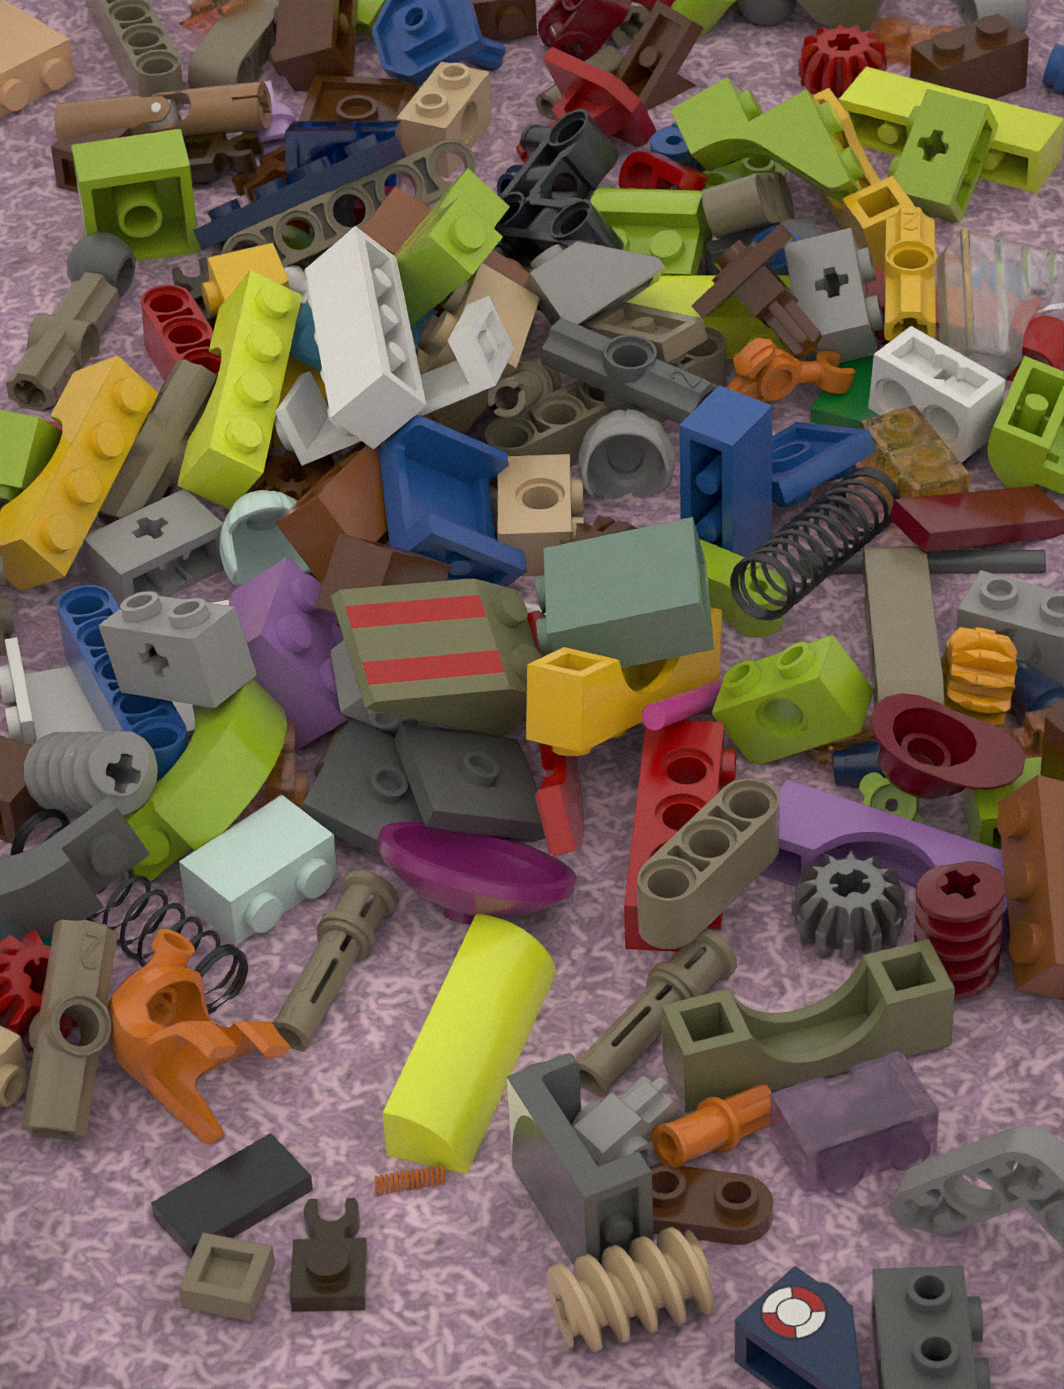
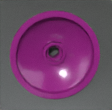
[377,821,577,925]

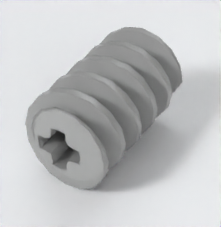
[24,731,158,815]

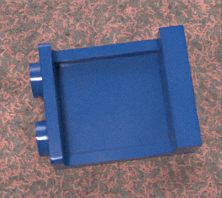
[378,415,527,587]

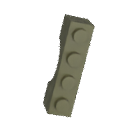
[662,939,955,1113]

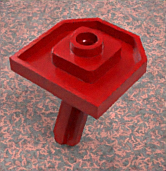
[516,47,657,164]

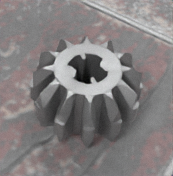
[791,850,908,965]

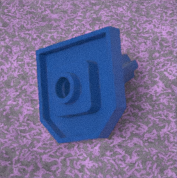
[371,0,506,84]

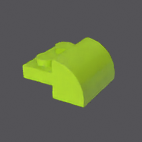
[590,188,713,276]
[987,356,1064,495]

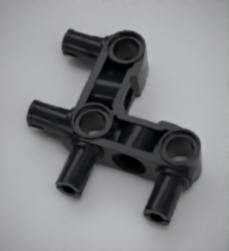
[493,109,624,312]

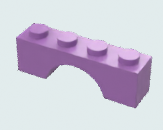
[760,779,1010,956]

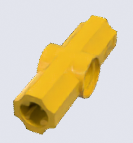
[883,207,937,341]

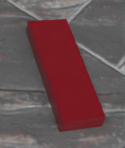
[889,485,1064,552]

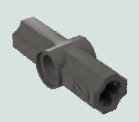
[541,318,719,424]

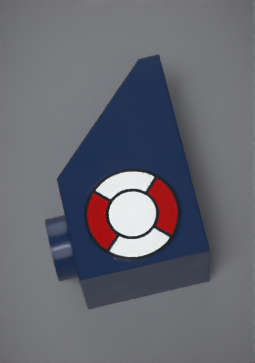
[735,1266,861,1389]

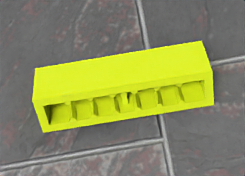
[382,914,556,1174]

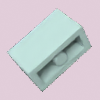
[179,795,338,945]

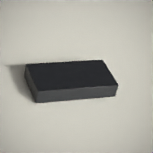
[151,1133,313,1259]

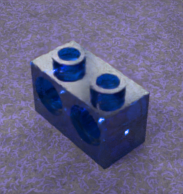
[285,121,402,186]

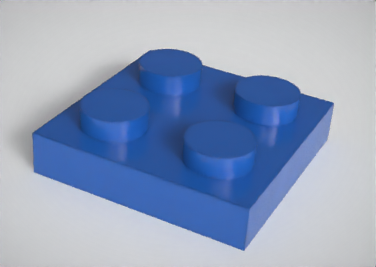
[772,422,876,507]

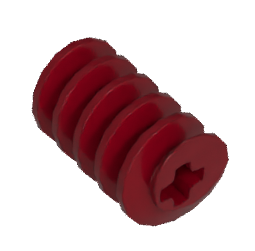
[914,861,1005,999]

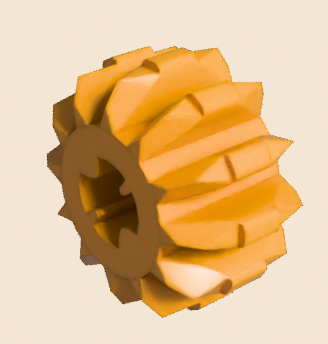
[940,627,1018,729]

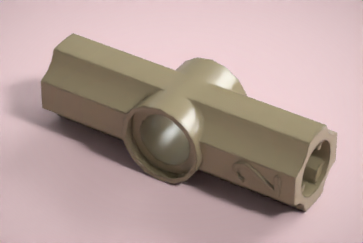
[6,272,120,412]
[97,359,218,526]
[21,919,118,1141]

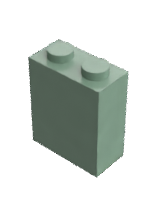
[535,517,714,668]

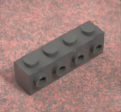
[871,1266,991,1389]

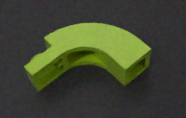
[123,678,287,882]

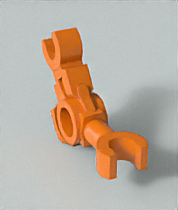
[728,338,856,404]

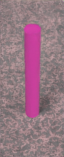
[641,678,723,730]

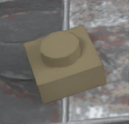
[179,1233,275,1322]

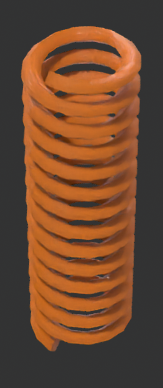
[374,1164,445,1196]

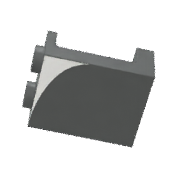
[507,1053,654,1266]

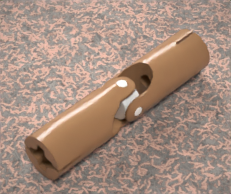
[55,81,272,141]

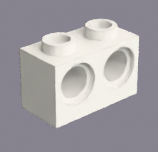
[868,326,1006,463]

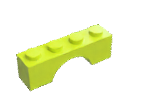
[177,270,302,510]

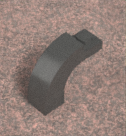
[0,797,150,942]

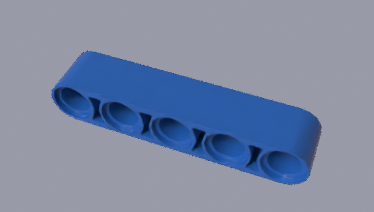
[56,585,189,782]

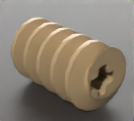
[546,1227,714,1353]

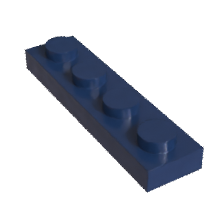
[193,134,406,250]

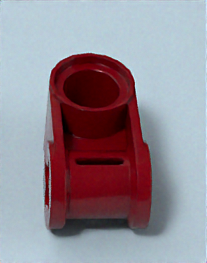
[538,0,632,62]

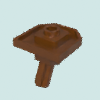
[691,225,822,358]

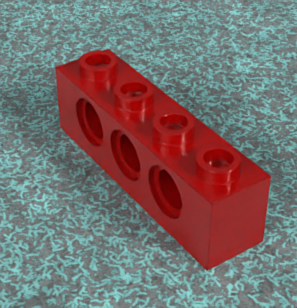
[624,720,737,952]

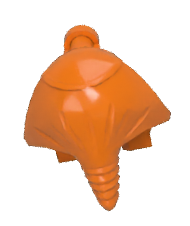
[107,929,291,1144]

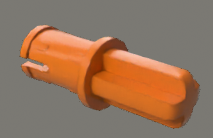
[652,1084,782,1168]

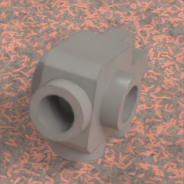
[572,1075,684,1167]

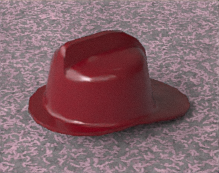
[870,693,1026,800]

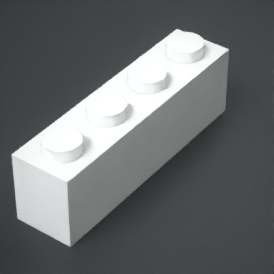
[305,226,427,449]

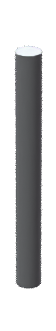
[799,550,1046,574]

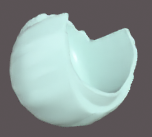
[220,490,311,588]

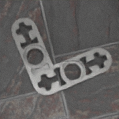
[889,1125,1064,1248]

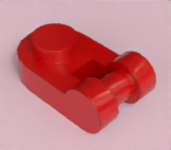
[618,151,709,191]

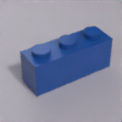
[679,385,773,557]

